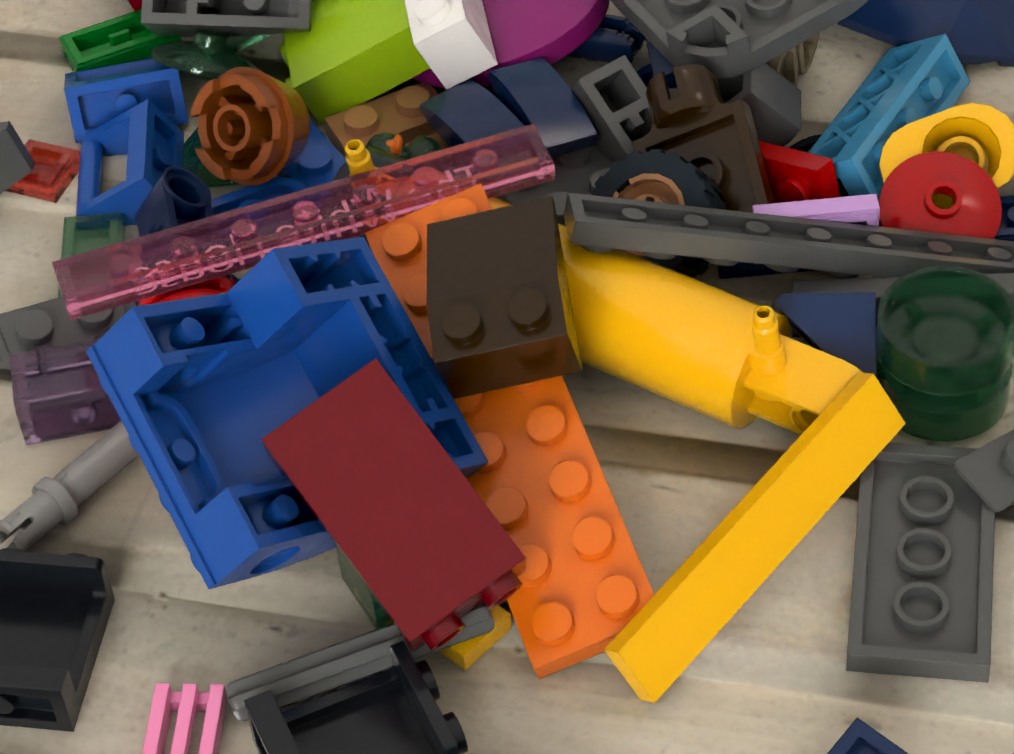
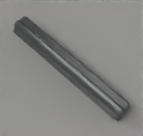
[226,602,494,721]

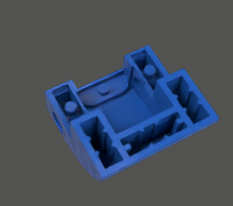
[86,237,488,589]

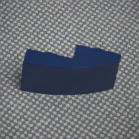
[488,57,597,161]
[420,79,533,177]

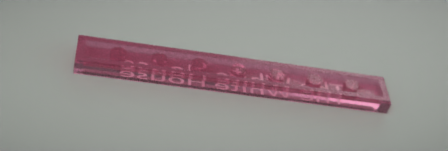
[52,124,555,320]

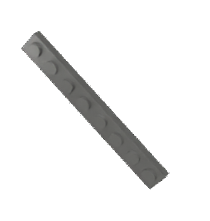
[563,193,1014,278]

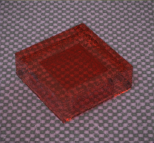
[5,139,80,203]

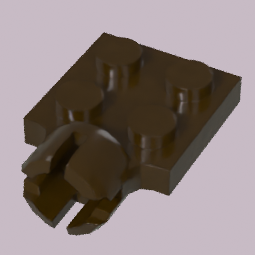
[632,64,775,213]

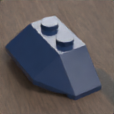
[837,0,1014,67]

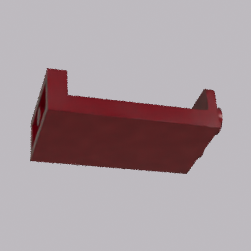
[261,358,526,652]

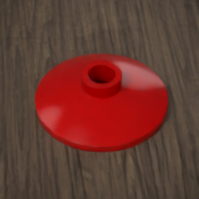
[878,151,1002,239]

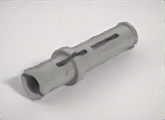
[0,421,139,552]

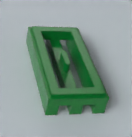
[59,9,183,72]

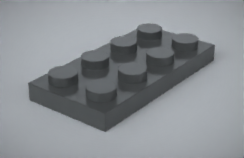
[846,443,995,683]

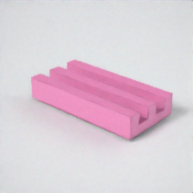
[142,683,228,754]

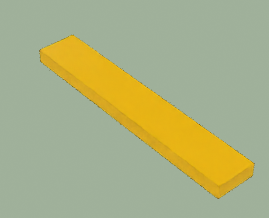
[604,373,906,703]

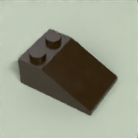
[427,196,582,399]

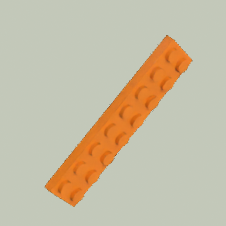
[365,183,654,679]

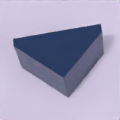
[771,292,877,378]

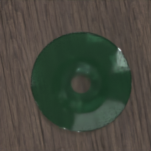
[149,30,261,79]

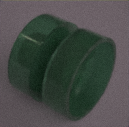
[876,266,1014,442]

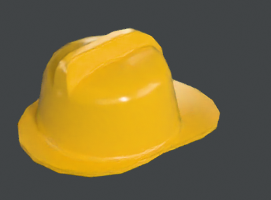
[879,103,1014,209]

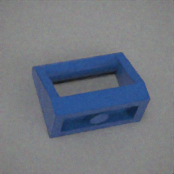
[64,54,189,143]
[75,99,184,229]

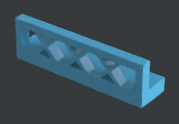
[808,33,970,201]

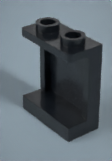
[0,548,115,732]
[244,641,468,754]

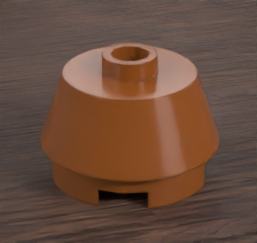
[191,67,310,186]

